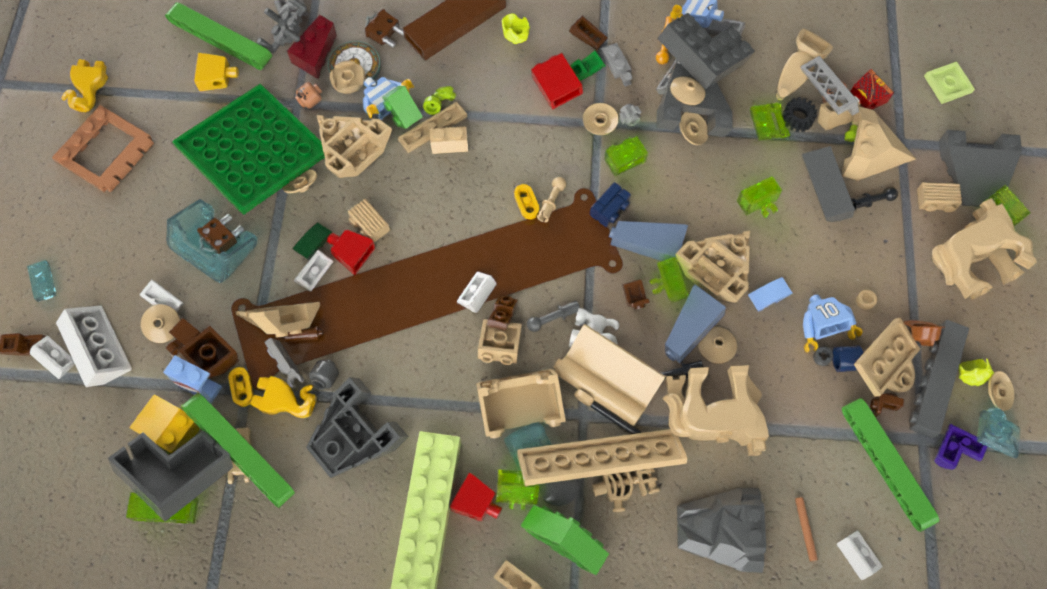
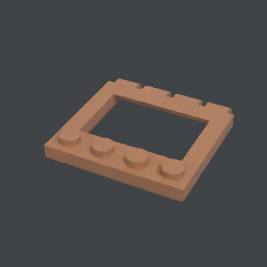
[52,105,154,192]

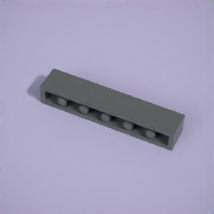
[909,320,969,439]

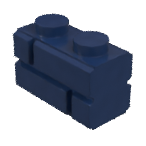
[589,182,631,227]

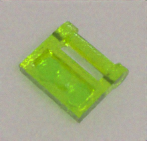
[749,103,790,141]

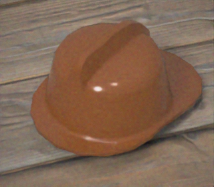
[904,320,945,346]

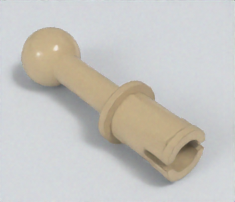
[537,177,566,222]

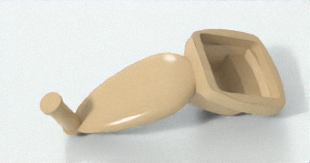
[776,28,833,100]

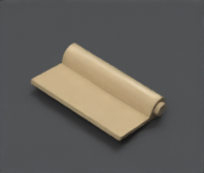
[553,324,666,426]

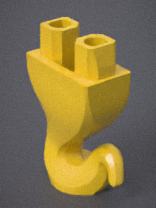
[61,59,108,112]
[251,376,317,418]

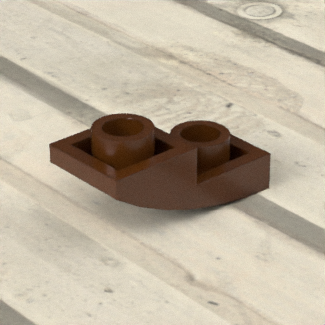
[487,296,518,330]

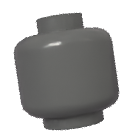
[309,360,339,390]

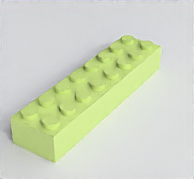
[391,431,461,589]

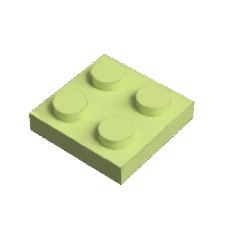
[924,62,975,104]

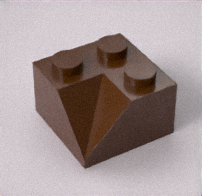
[178,326,239,378]

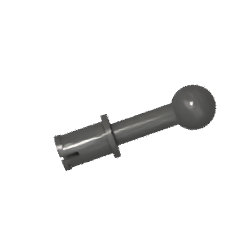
[527,300,580,332]

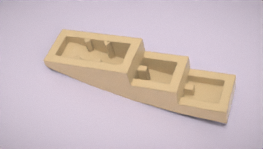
[493,560,543,589]

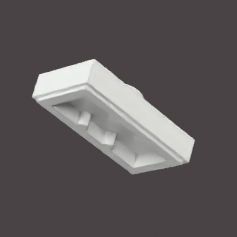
[139,280,184,312]

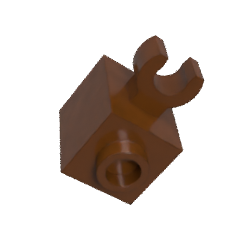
[166,318,200,356]

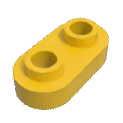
[514,184,539,219]
[228,367,254,407]

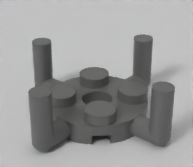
[257,0,307,53]

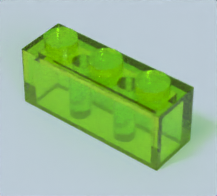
[126,492,199,524]

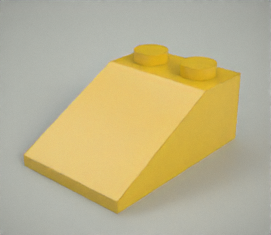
[129,395,200,454]

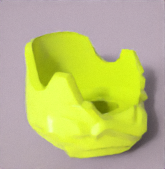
[501,14,530,44]
[958,359,994,386]

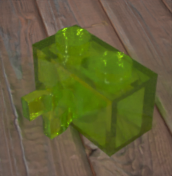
[604,136,648,176]
[737,176,783,218]
[649,257,689,303]
[496,470,539,510]

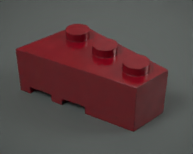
[287,15,337,79]

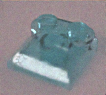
[977,408,1020,459]
[504,422,551,476]

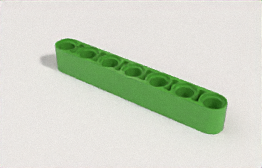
[165,2,272,70]
[181,392,295,508]
[842,398,939,532]

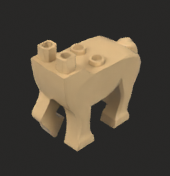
[932,198,1037,300]
[662,365,769,456]

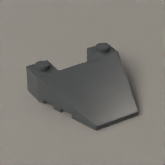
[656,63,733,137]
[939,130,1022,207]
[306,377,409,478]

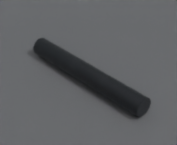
[590,400,643,434]

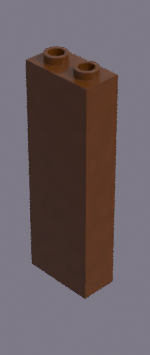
[403,0,506,61]

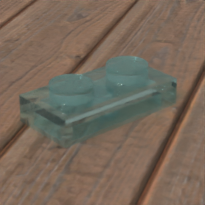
[27,260,56,302]

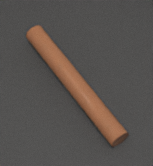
[795,497,818,561]

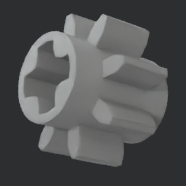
[619,104,642,126]

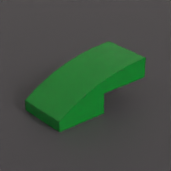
[570,51,606,81]

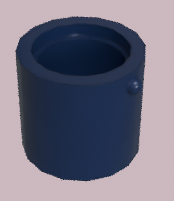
[832,345,863,372]

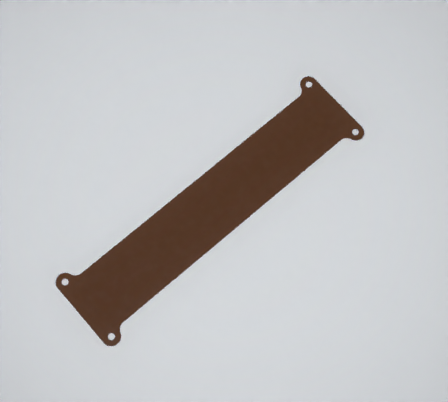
[231,188,623,391]

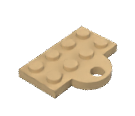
[854,318,920,396]

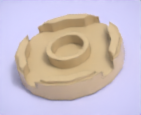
[330,61,366,94]

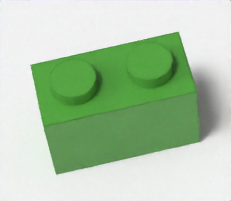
[382,85,423,129]

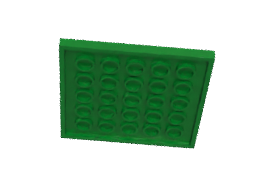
[172,84,325,215]

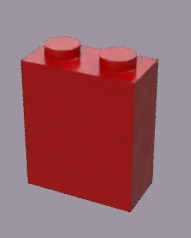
[531,53,583,110]

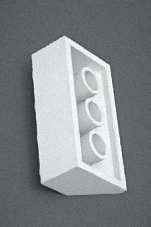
[56,306,132,387]

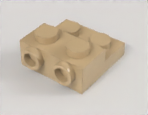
[478,319,522,365]

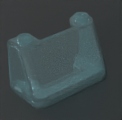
[166,199,258,283]

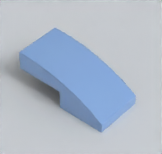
[748,277,793,312]

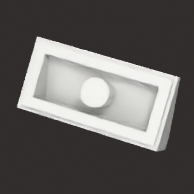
[294,250,333,291]
[457,272,496,313]
[30,335,75,379]
[837,530,883,580]

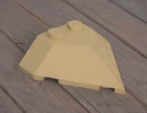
[841,106,916,181]
[317,115,392,178]
[676,231,750,303]
[236,302,320,337]

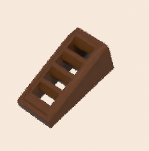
[569,15,608,50]

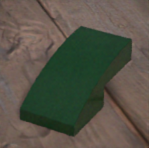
[292,222,333,260]

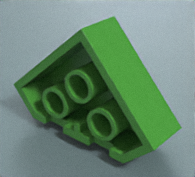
[521,505,609,575]

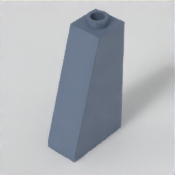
[609,221,688,265]
[665,284,726,363]

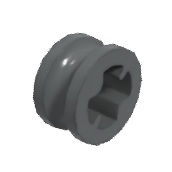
[813,347,833,366]

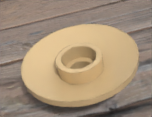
[670,77,705,105]
[583,103,618,135]
[679,112,708,145]
[283,169,317,193]
[141,304,180,343]
[698,327,737,364]
[988,371,1014,411]

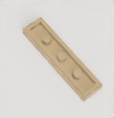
[398,102,467,153]

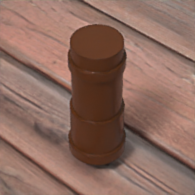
[285,326,323,342]

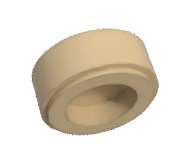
[856,290,877,310]
[574,389,594,406]

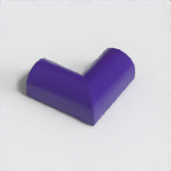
[934,424,989,470]

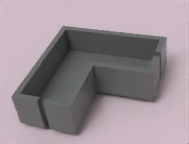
[657,13,755,90]
[108,431,233,521]

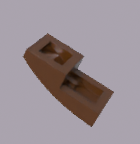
[0,333,46,356]

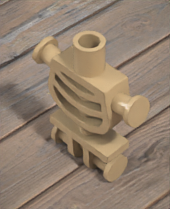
[592,468,660,512]

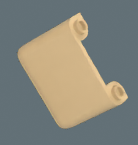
[476,369,566,438]

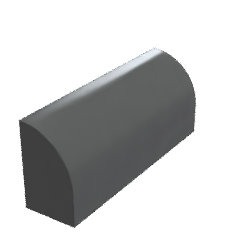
[802,146,855,222]

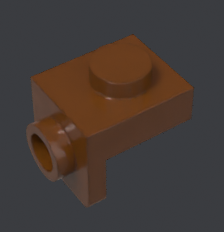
[622,279,650,310]
[870,393,904,417]

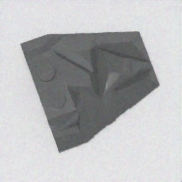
[677,487,766,573]

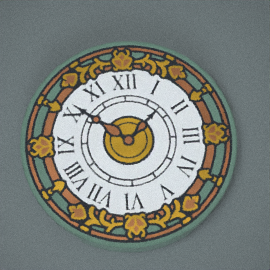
[328,41,381,87]

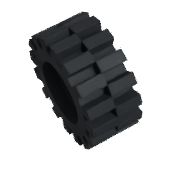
[782,97,818,132]

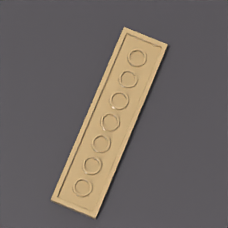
[517,429,687,486]

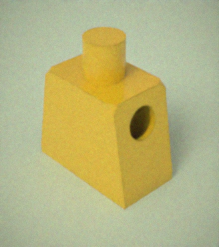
[194,53,239,91]

